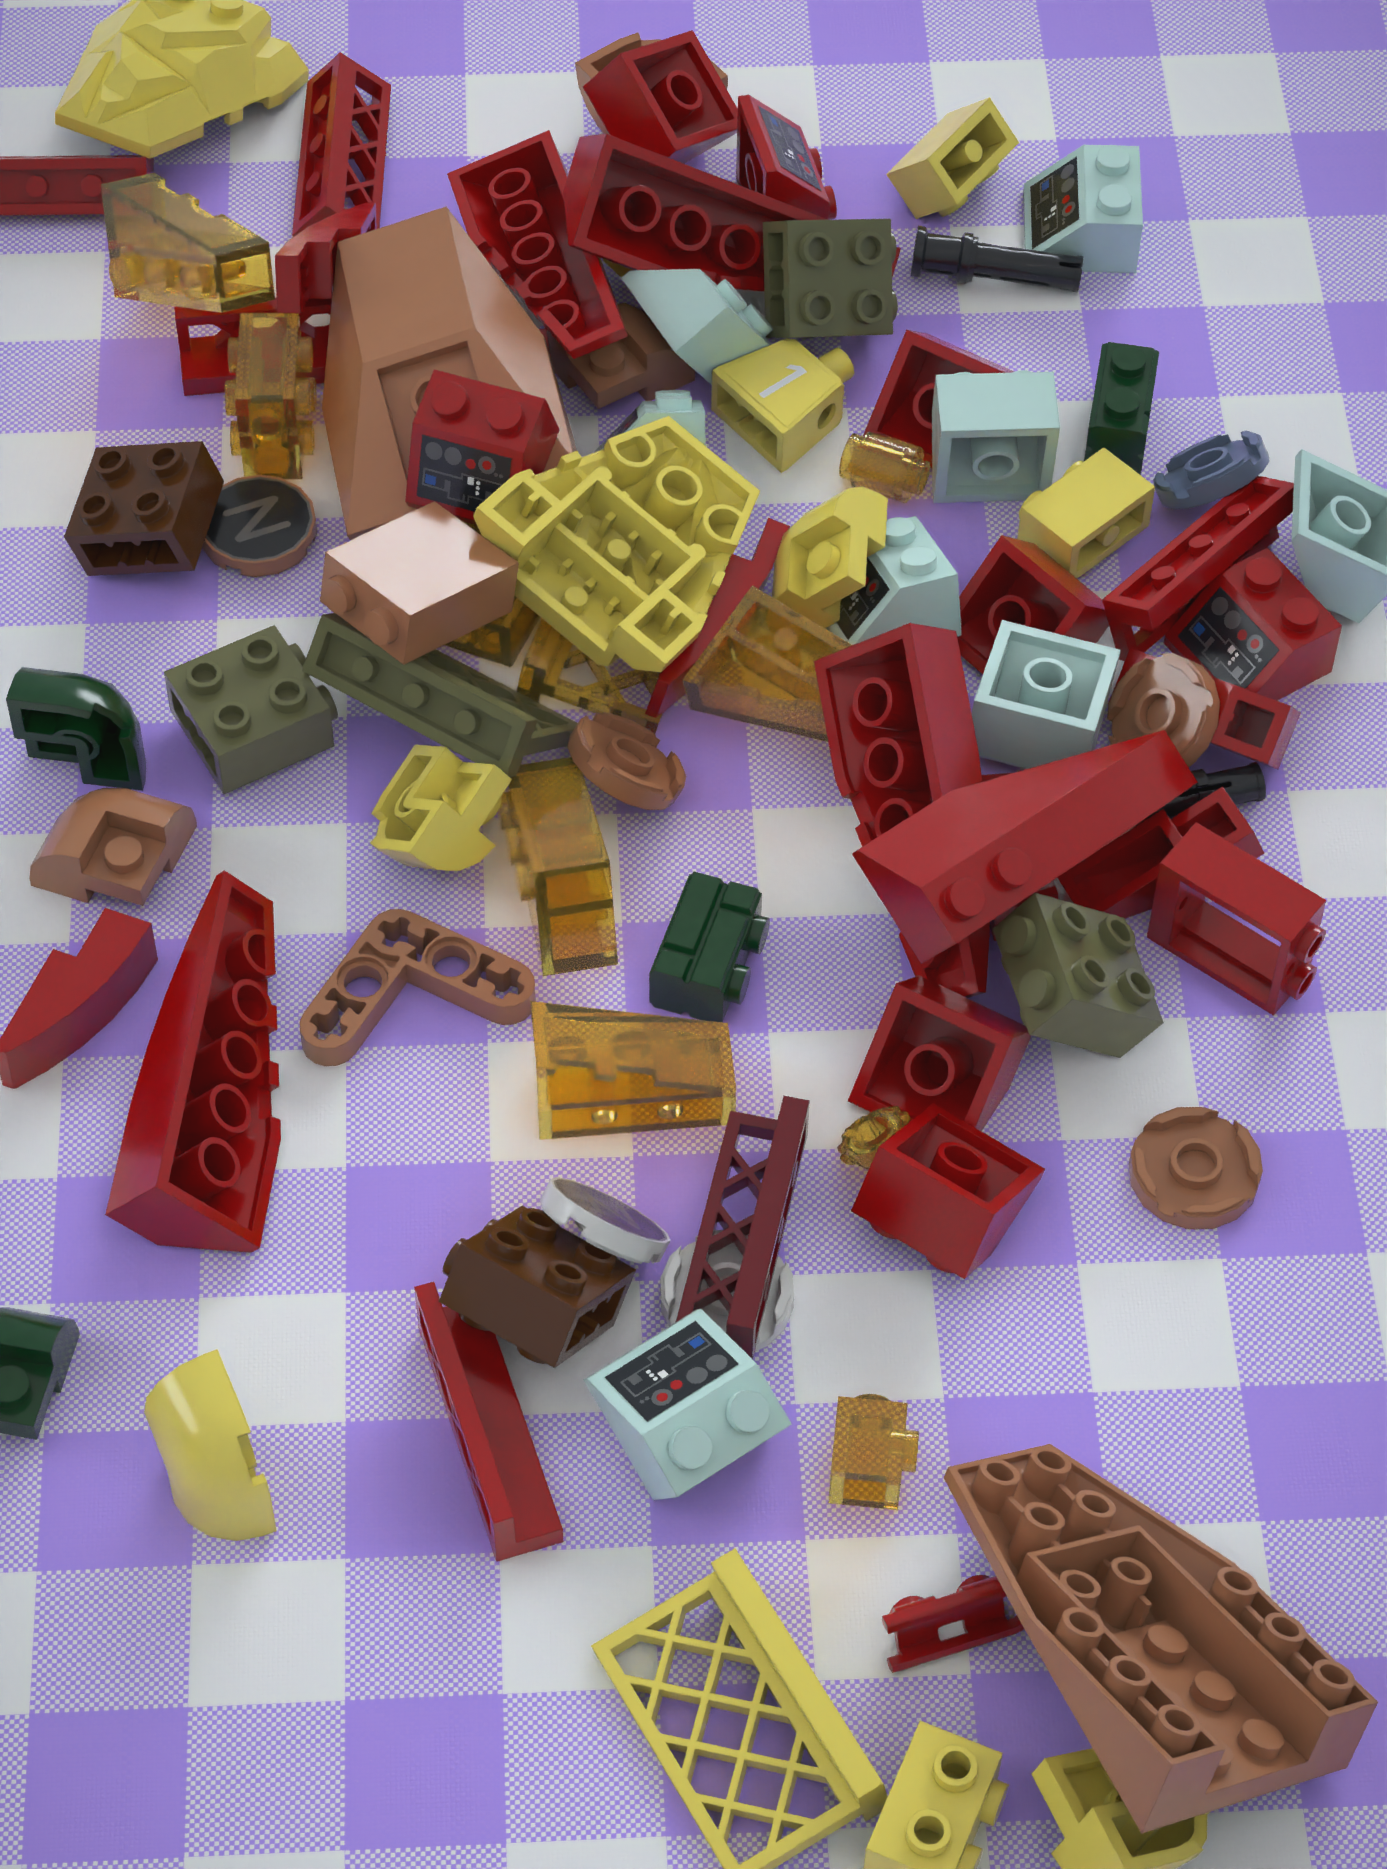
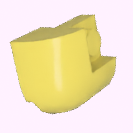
[771,486,888,643]
[370,744,512,871]
[144,1349,277,1541]
[1031,1748,1210,1869]

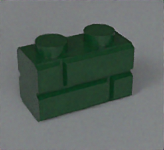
[1084,342,1159,475]
[649,871,770,1025]

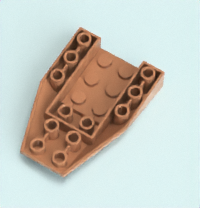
[322,206,577,540]
[944,1444,1378,1834]

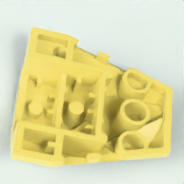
[55,0,309,159]
[473,416,760,672]

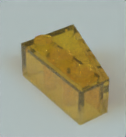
[101,173,275,313]
[682,585,853,742]
[497,757,618,976]

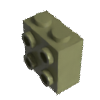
[763,219,898,338]
[164,625,338,794]
[993,893,1164,1058]

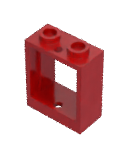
[1147,822,1326,1016]

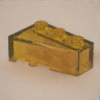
[530,1001,736,1140]

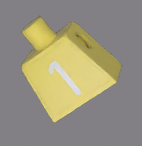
[711,338,854,473]

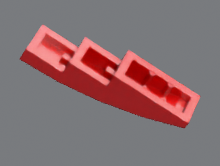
[275,203,377,313]
[645,518,790,719]

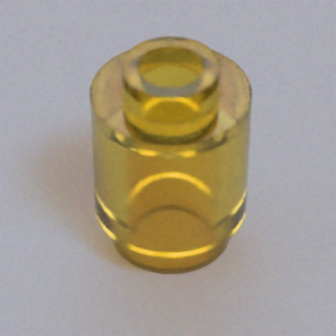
[839,431,930,503]

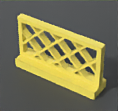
[591,1548,888,1869]

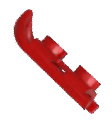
[882,1575,1024,1673]

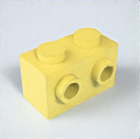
[886,97,1019,219]
[1017,447,1155,579]
[863,1721,1009,1869]

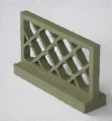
[302,613,577,777]

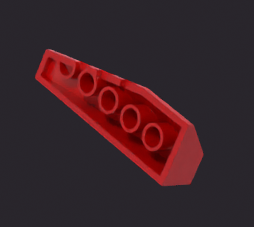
[447,130,628,359]
[563,134,901,292]
[814,623,990,998]
[852,730,1198,964]
[105,870,281,1253]

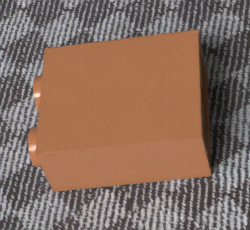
[320,501,519,665]

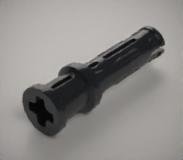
[910,226,1083,292]

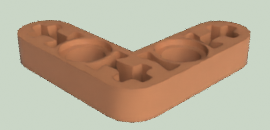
[300,909,536,1067]

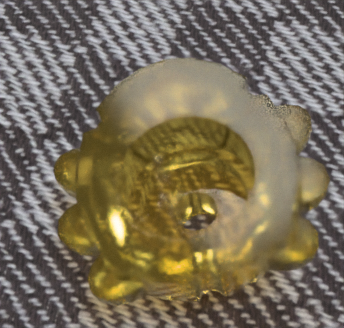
[837,1106,910,1170]

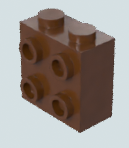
[64,441,224,576]
[439,1205,636,1368]

